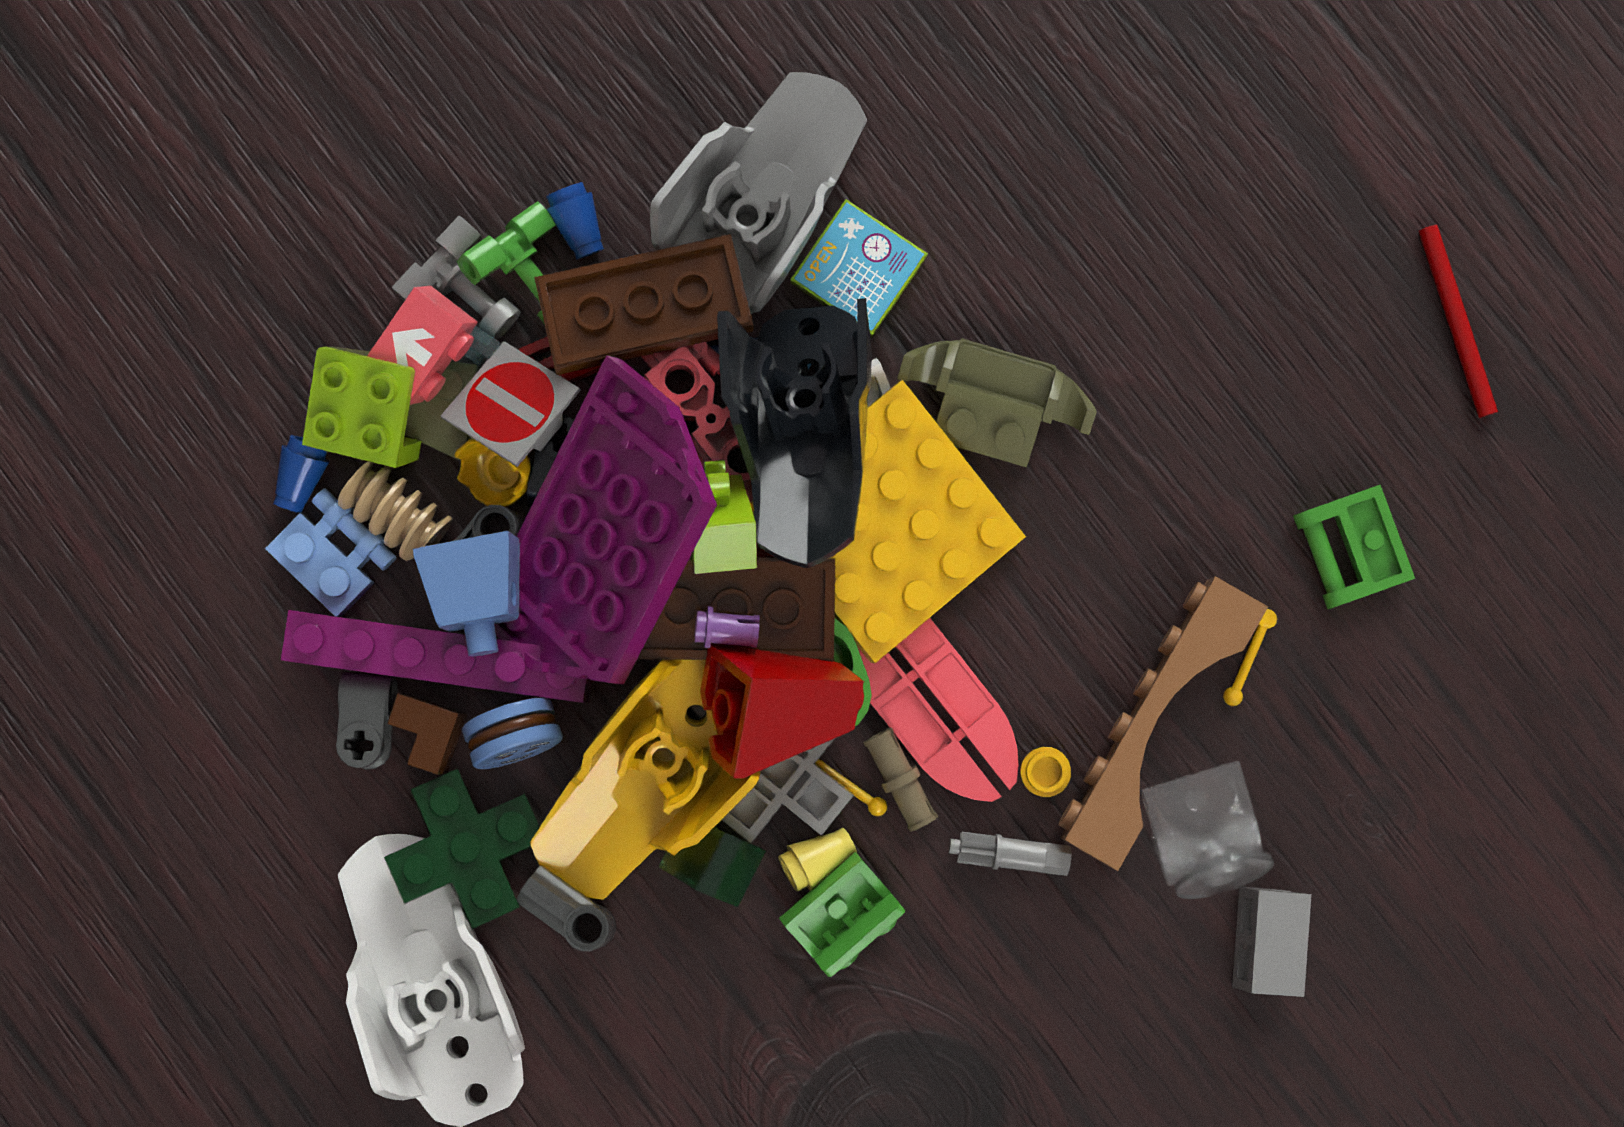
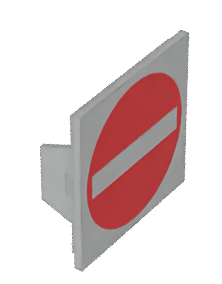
[441,341,581,467]

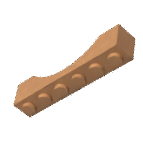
[1058,576,1268,871]

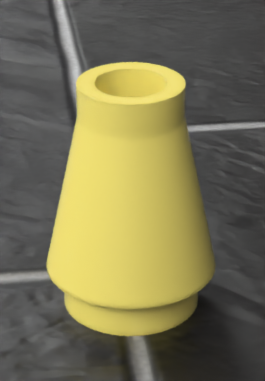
[778,827,857,892]

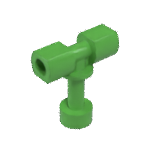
[456,201,555,325]

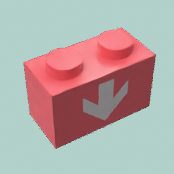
[367,286,478,405]

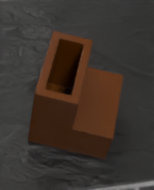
[387,694,467,774]

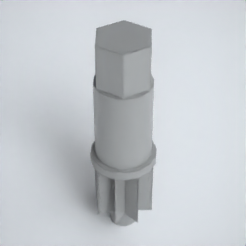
[948,832,1072,876]

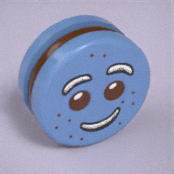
[462,698,563,769]

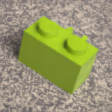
[691,460,757,574]

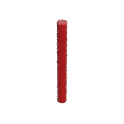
[1418,224,1498,418]

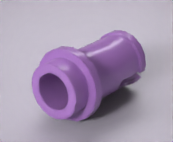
[694,607,760,648]

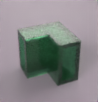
[659,825,766,907]

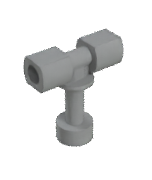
[391,216,521,341]

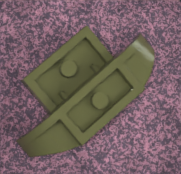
[897,338,1097,468]

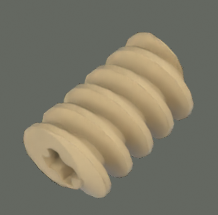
[338,461,453,561]

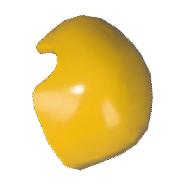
[454,438,532,507]

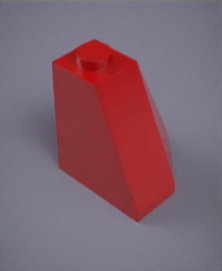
[700,643,864,778]

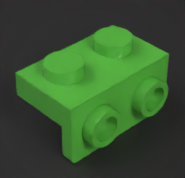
[779,852,905,977]

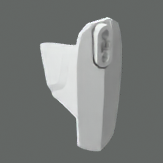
[338,834,525,1127]

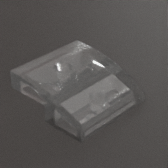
[1140,760,1264,886]

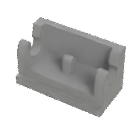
[1232,886,1312,997]

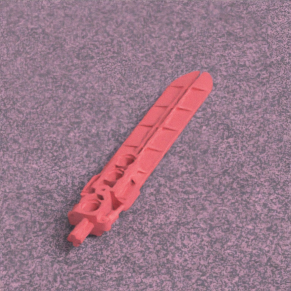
[641,342,1019,802]

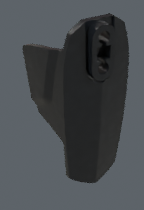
[717,298,872,568]

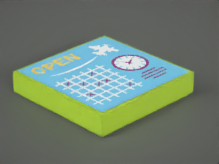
[791,199,928,337]

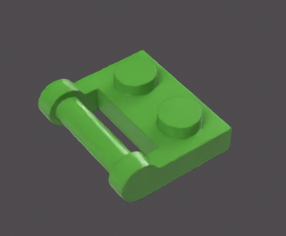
[1293,485,1415,610]

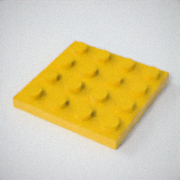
[750,380,1026,663]

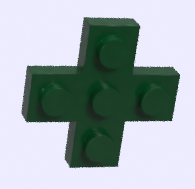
[384,769,539,930]

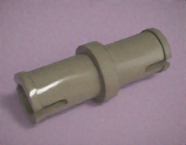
[863,727,938,832]

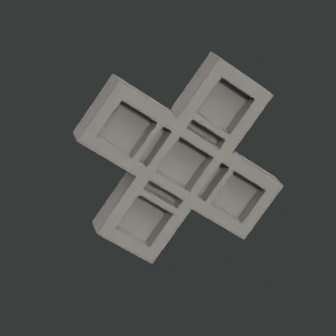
[722,738,854,843]

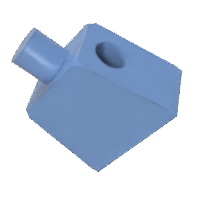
[413,531,520,656]

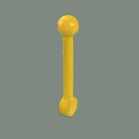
[1223,609,1277,706]
[815,759,887,817]

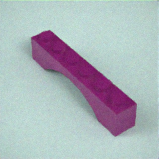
[281,610,592,704]

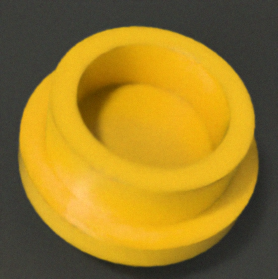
[1020,747,1071,797]

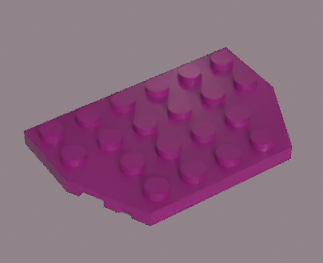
[494,355,717,684]

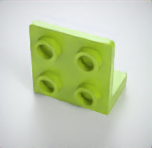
[302,346,422,468]

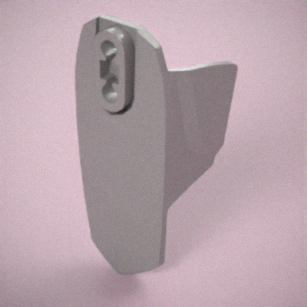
[650,72,867,315]

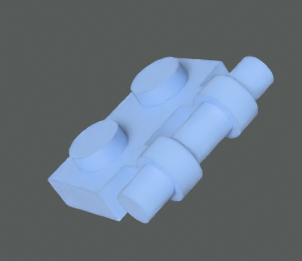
[265,488,397,617]

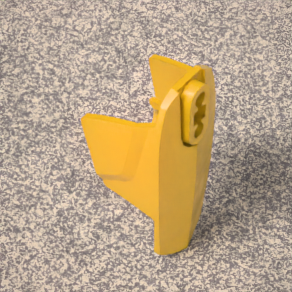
[530,660,760,900]

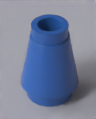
[546,182,604,260]
[273,435,330,513]

